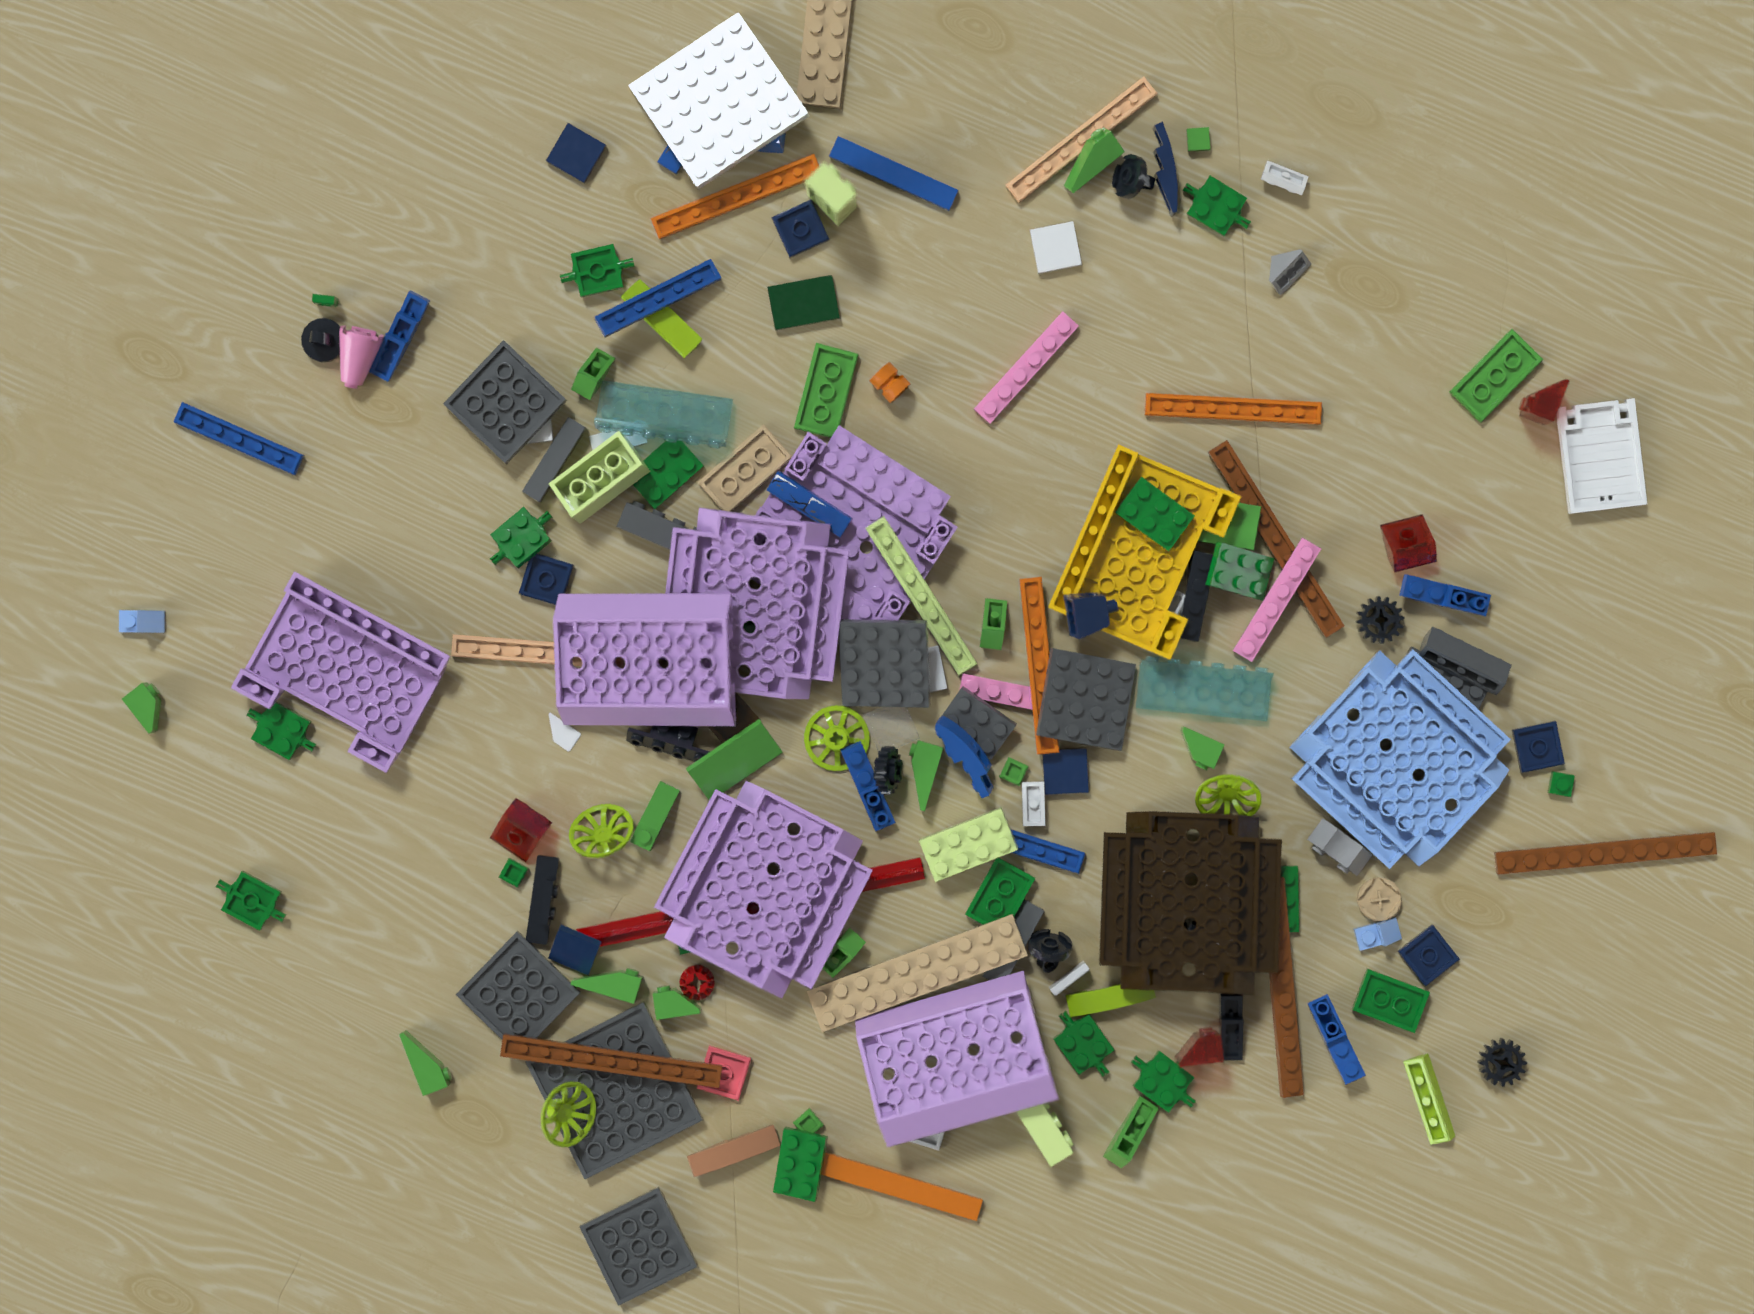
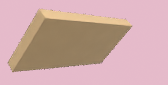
[698,424,792,512]

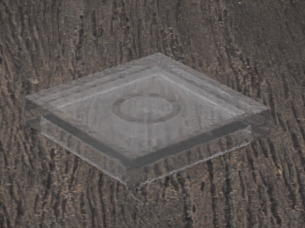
[863,707,920,751]

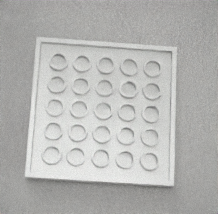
[628,13,809,190]

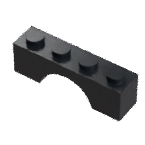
[1179,551,1213,642]

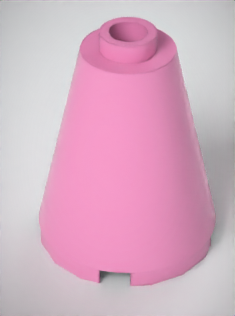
[339,325,384,389]

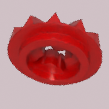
[680,965,715,1000]

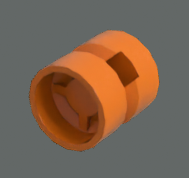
[869,362,911,404]

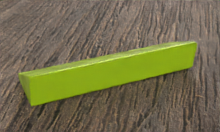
[621,279,702,358]
[1403,1053,1455,1145]

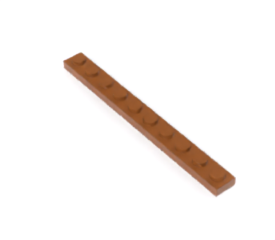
[1208,440,1345,638]
[1494,832,1717,874]
[1269,877,1304,1098]
[500,1034,723,1088]

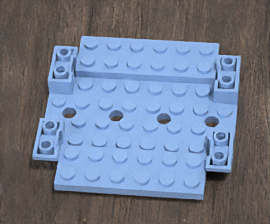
[1289,649,1511,869]

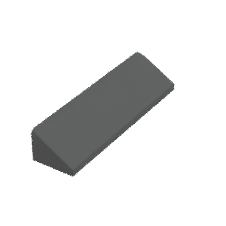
[522,417,587,503]
[983,899,1044,980]

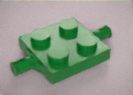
[1183,175,1251,236]
[560,244,635,298]
[490,507,553,569]
[246,702,317,760]
[216,871,287,931]
[1053,1011,1115,1077]
[1131,1050,1196,1113]

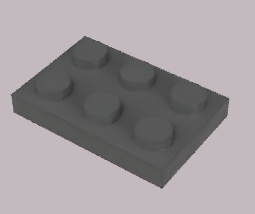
[941,686,1017,760]

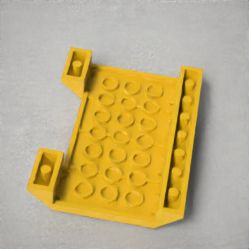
[1048,444,1241,660]

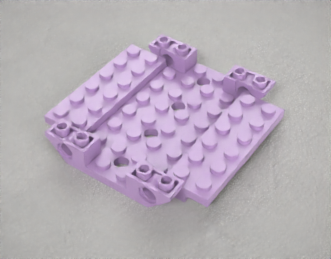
[751,425,957,620]
[659,507,849,699]
[654,781,873,998]

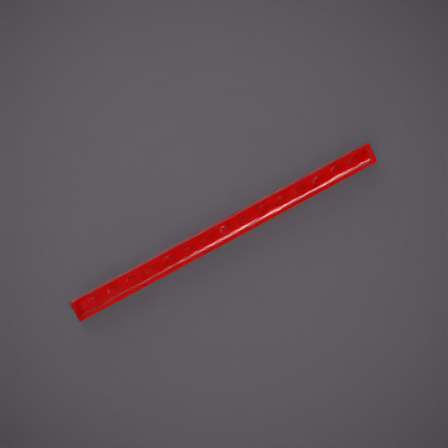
[576,857,925,947]

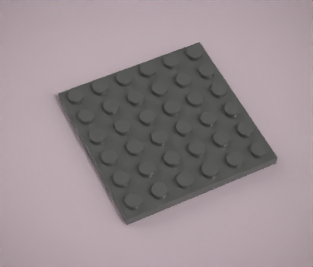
[525,1001,703,1180]

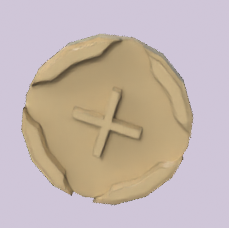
[1357,877,1401,921]

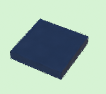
[546,123,606,184]
[771,199,830,258]
[518,554,574,605]
[1512,721,1565,773]
[1042,748,1089,795]
[548,924,602,975]
[1397,924,1460,986]

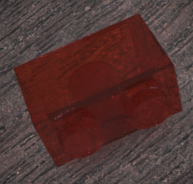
[1519,379,1570,425]
[1380,514,1437,573]
[490,798,552,862]
[1175,1027,1224,1067]

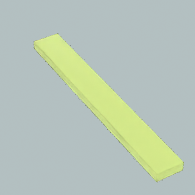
[865,516,977,675]

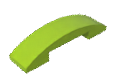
[1065,984,1156,1017]

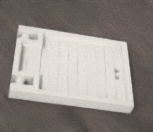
[1556,398,1647,514]

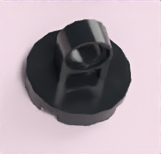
[1112,154,1155,199]
[301,318,340,362]
[1028,929,1072,973]

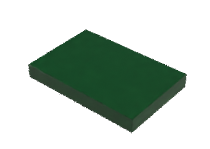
[767,275,840,331]

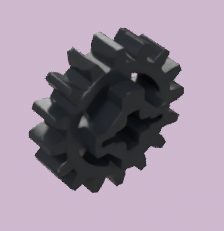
[1355,596,1405,644]
[873,746,903,794]
[1477,1038,1527,1087]

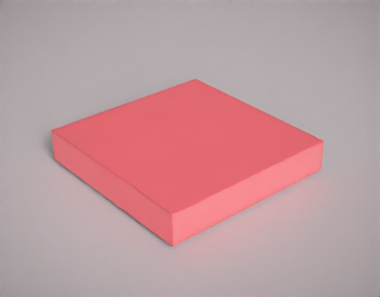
[697,1045,751,1101]

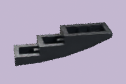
[1219,993,1244,1061]

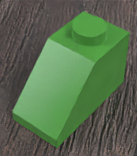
[571,347,615,400]
[980,598,1007,650]
[122,682,161,734]
[1180,726,1224,771]
[822,928,866,977]
[653,985,701,1020]

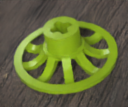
[804,705,870,771]
[1195,775,1262,816]
[569,804,634,858]
[541,1081,596,1147]

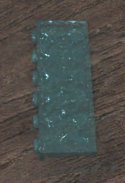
[594,380,733,449]
[1135,656,1274,721]

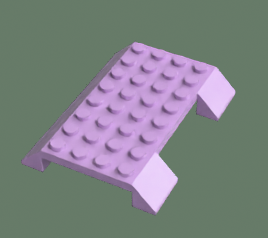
[231,571,450,773]

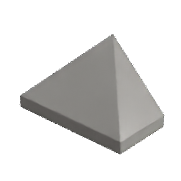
[1269,249,1311,295]

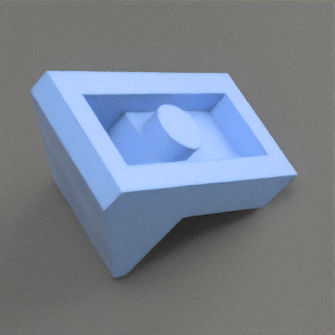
[119,610,165,633]
[1353,917,1402,951]

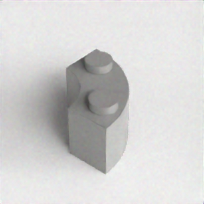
[1307,819,1372,876]

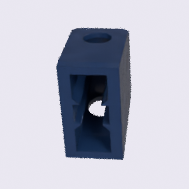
[1063,592,1118,639]

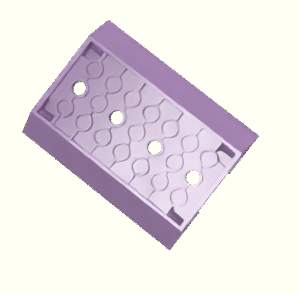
[553,593,736,726]
[855,971,1059,1147]

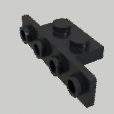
[626,726,710,762]
[526,855,559,945]

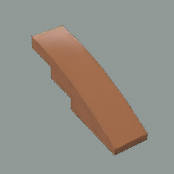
[687,1125,781,1177]

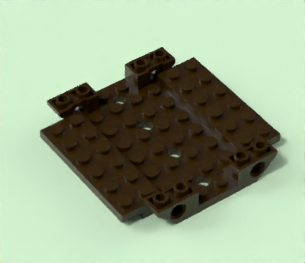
[1099,811,1282,995]

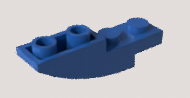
[1399,574,1491,616]
[935,716,994,798]
[840,741,896,832]
[1307,994,1366,1085]

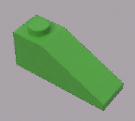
[1064,127,1125,193]
[909,740,943,811]
[630,781,680,851]
[570,968,643,1004]
[399,1030,452,1096]
[1103,1096,1159,1168]

